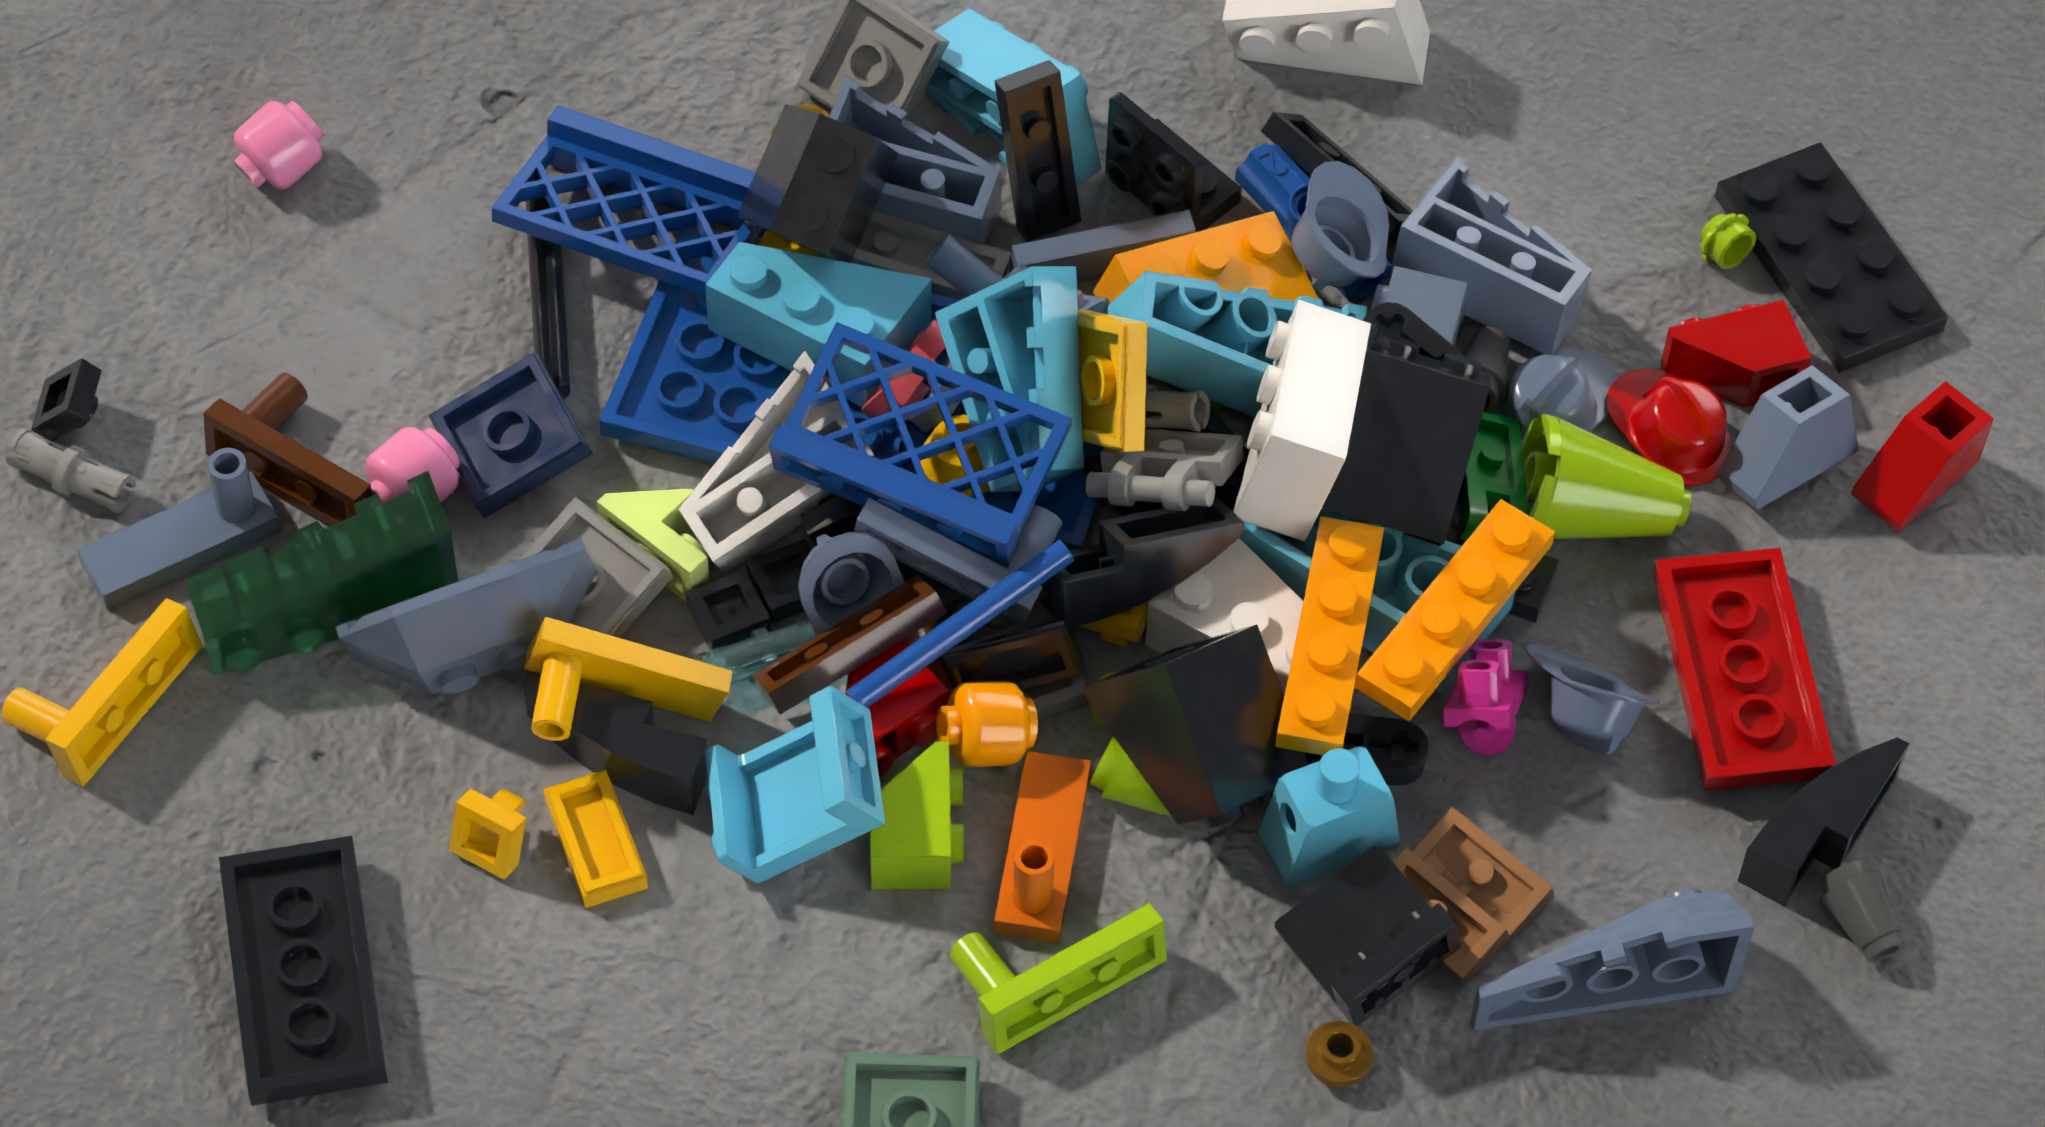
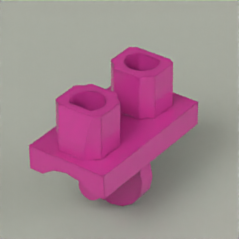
[1443,639,1529,755]

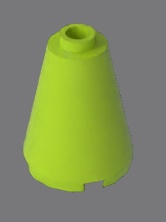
[1521,414,1691,539]

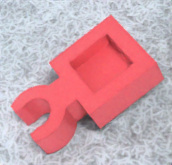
[860,319,945,419]

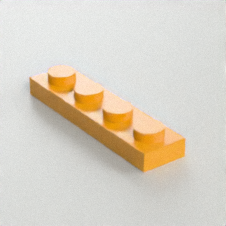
[1354,499,1555,721]
[1275,516,1384,755]

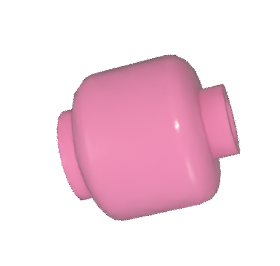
[233,100,325,190]
[365,427,460,520]

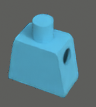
[1258,746,1400,887]

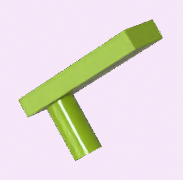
[949,903,1167,1055]

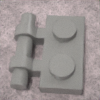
[1086,428,1244,511]

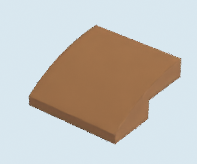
[1393,806,1555,982]

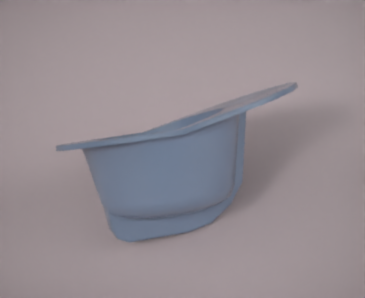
[1291,161,1389,292]
[1491,347,1617,442]
[798,532,905,636]
[1525,644,1660,755]

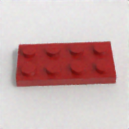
[1652,548,1836,791]

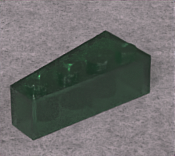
[185,471,458,677]

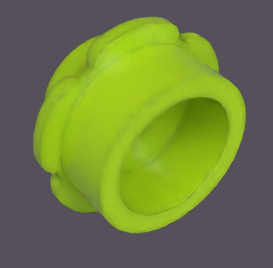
[1700,213,1756,270]

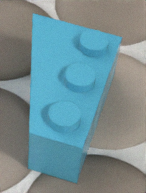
[926,8,1102,186]
[705,242,932,407]
[935,266,1084,492]

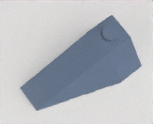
[1470,889,1754,1030]

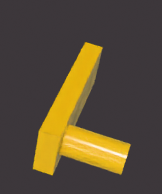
[1,598,203,787]
[524,617,733,741]

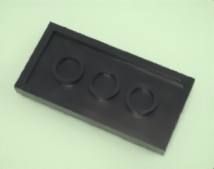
[1714,142,1948,373]
[219,836,388,1106]

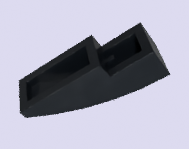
[1040,497,1244,629]
[523,671,708,816]
[1737,737,1909,906]

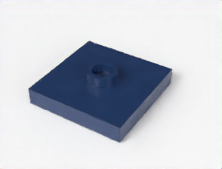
[428,351,593,518]

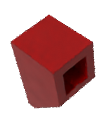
[1660,300,1812,407]
[1851,381,1994,532]
[845,641,949,778]

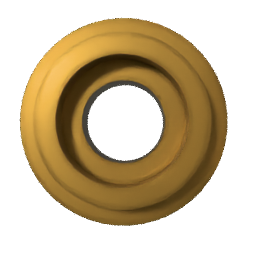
[1305,1021,1374,1088]

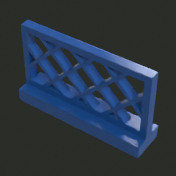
[492,105,766,296]
[769,322,1072,567]

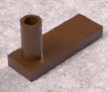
[203,373,372,541]
[752,575,953,715]

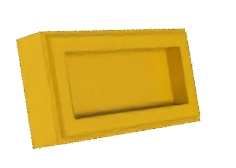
[543,769,648,909]

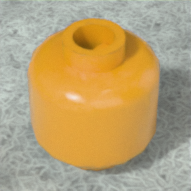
[936,681,1038,767]

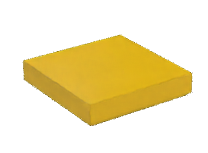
[1078,310,1147,452]

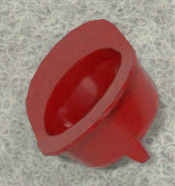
[1606,368,1733,486]

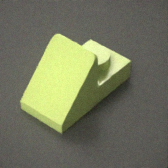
[597,489,710,602]

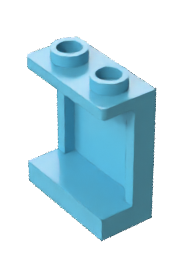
[705,686,885,884]

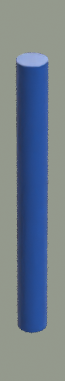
[846,540,1074,708]

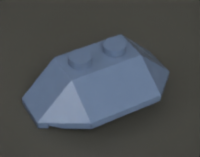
[336,539,597,694]

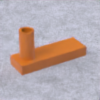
[994,751,1091,944]

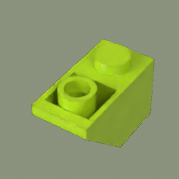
[870,741,964,890]

